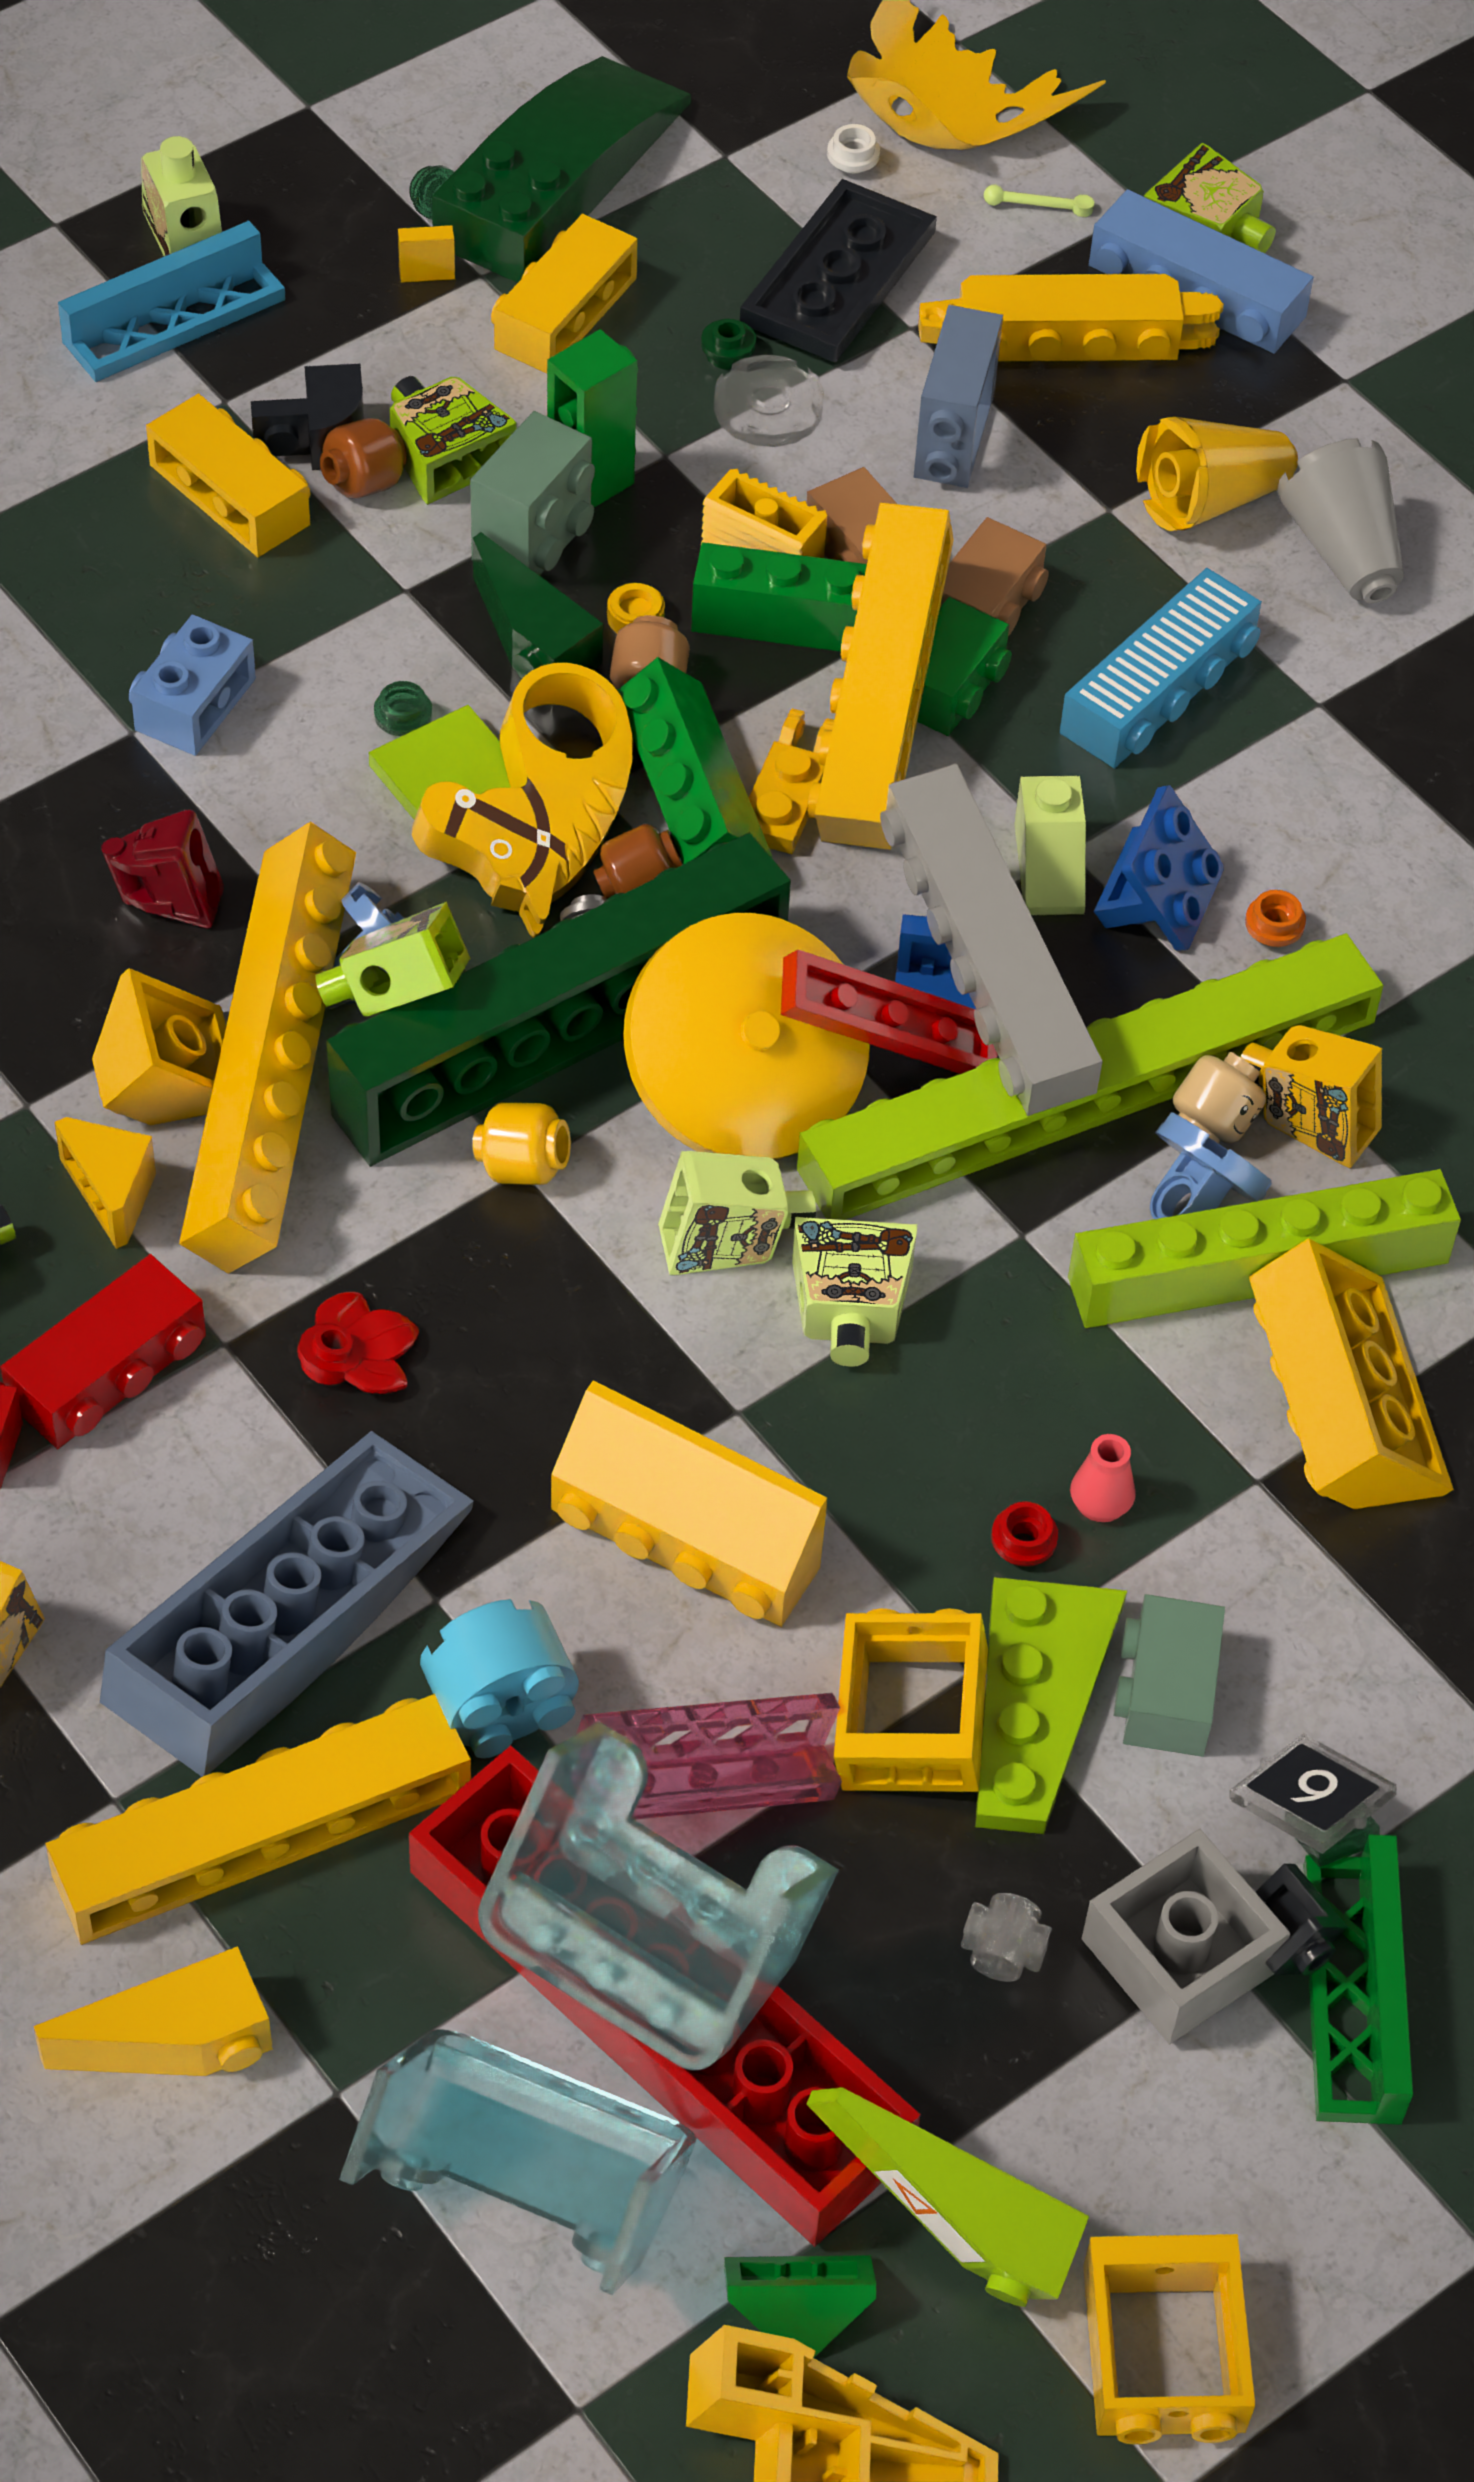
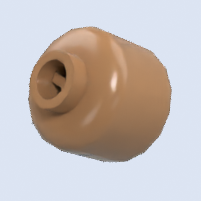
[610,615,690,689]

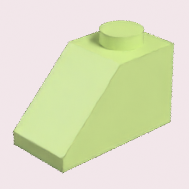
[1014,776,1086,915]

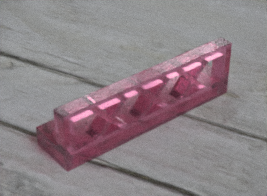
[561,1693,842,1825]

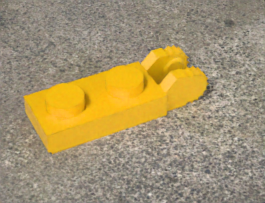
[749,708,834,855]

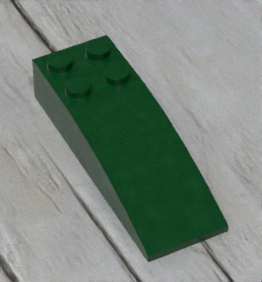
[432,56,692,283]

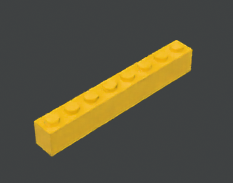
[179,821,357,1274]

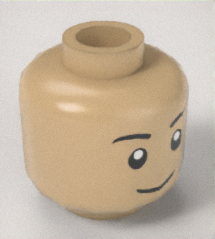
[1173,1052,1266,1144]

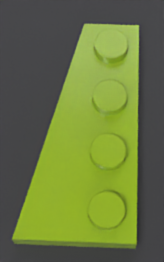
[975,1577,1127,1834]

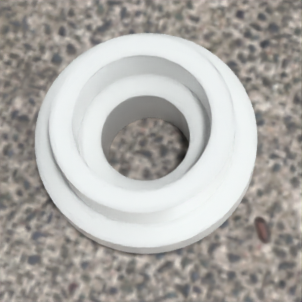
[827,124,880,174]

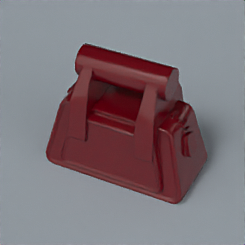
[101,810,224,928]

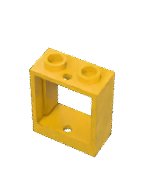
[834,1608,988,1792]
[1083,2234,1255,2444]

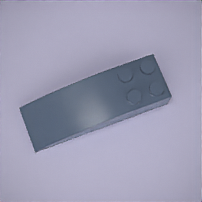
[100,1431,474,1777]

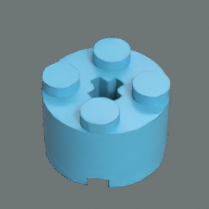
[420,1599,579,1758]

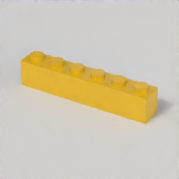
[808,503,954,850]
[45,1694,471,1945]

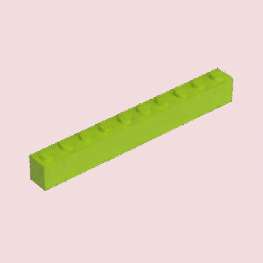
[797,933,1384,1220]

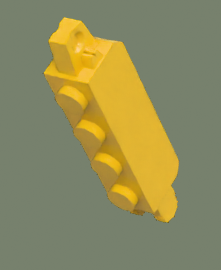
[918,274,1224,361]

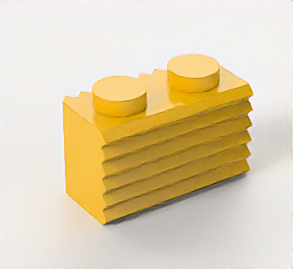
[701,468,827,558]

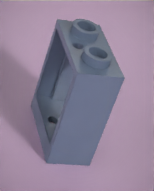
[913,304,1003,488]

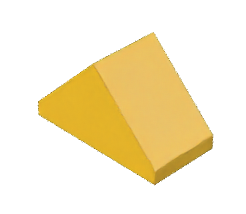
[55,1117,156,1249]

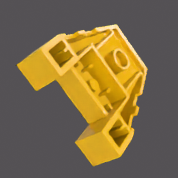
[686,2325,998,2482]

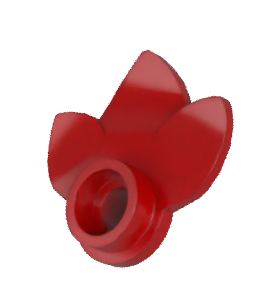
[297,1292,419,1394]

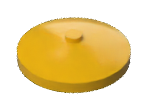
[623,913,870,1161]

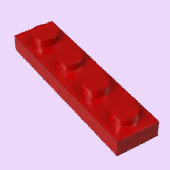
[781,949,997,1074]

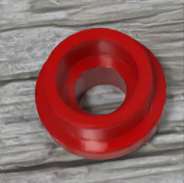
[991,1501,1058,1566]

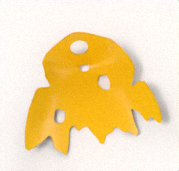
[847,0,1106,150]

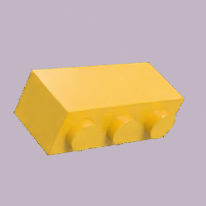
[491,214,638,373]
[146,393,311,558]

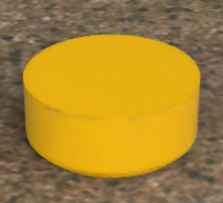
[607,583,665,634]

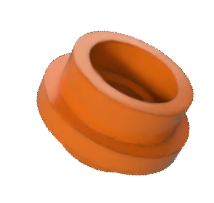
[1245,890,1306,947]

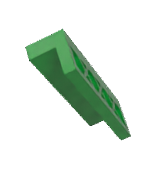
[1303,1835,1413,2125]

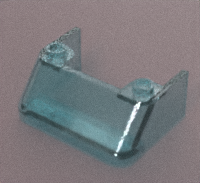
[339,2029,697,2295]

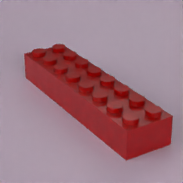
[409,1745,921,2247]

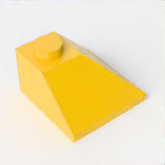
[92,968,226,1125]

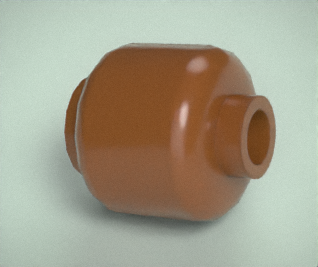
[320,418,407,498]
[594,824,683,899]

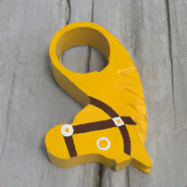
[412,663,632,938]

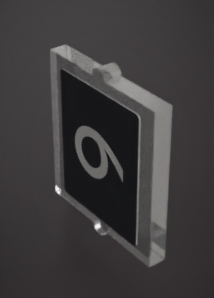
[1229,1733,1397,1854]

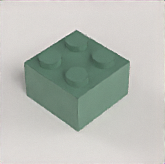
[470,411,595,576]

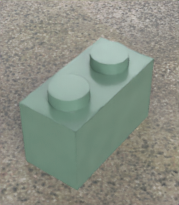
[1113,1594,1225,1757]

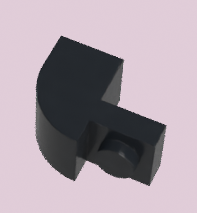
[251,363,364,471]

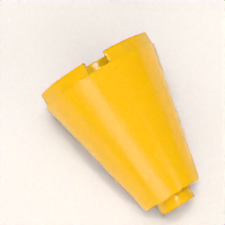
[1136,417,1298,531]

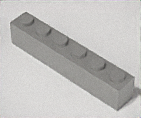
[880,763,1103,1116]

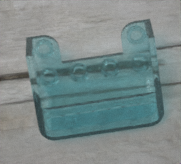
[478,1722,839,2070]

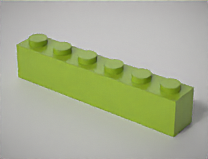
[1068,1169,1461,1328]

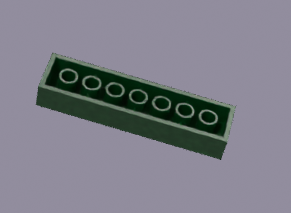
[327,832,791,1167]

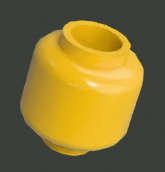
[473,1103,571,1185]

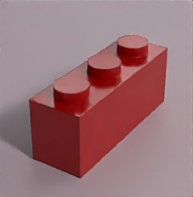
[0,1253,206,1450]

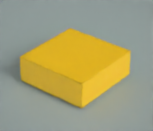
[398,225,455,283]

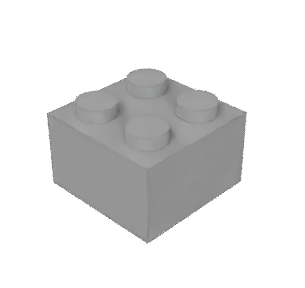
[1082,1828,1290,2045]

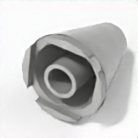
[1277,438,1404,603]

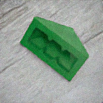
[724,2255,876,2358]

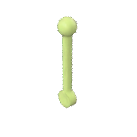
[983,184,1095,217]

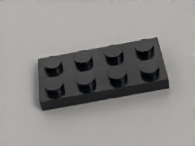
[740,179,937,363]

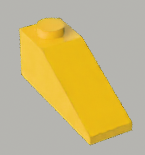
[33,1946,273,2076]

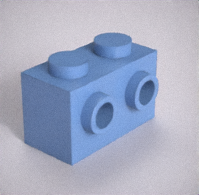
[129,614,256,756]

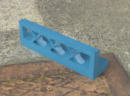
[58,221,285,382]

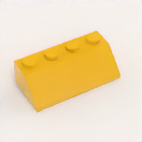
[1249,1238,1454,1509]
[551,1380,827,1627]

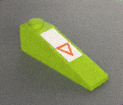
[807,2087,1089,2307]

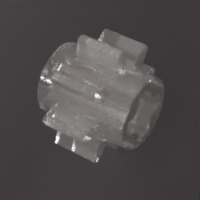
[960,1893,1052,1982]

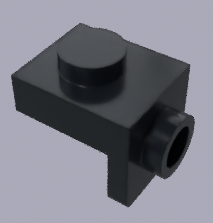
[1256,1863,1348,1976]

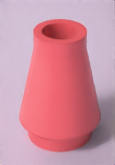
[1070,1434,1136,1522]

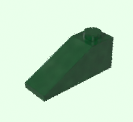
[473,532,603,679]

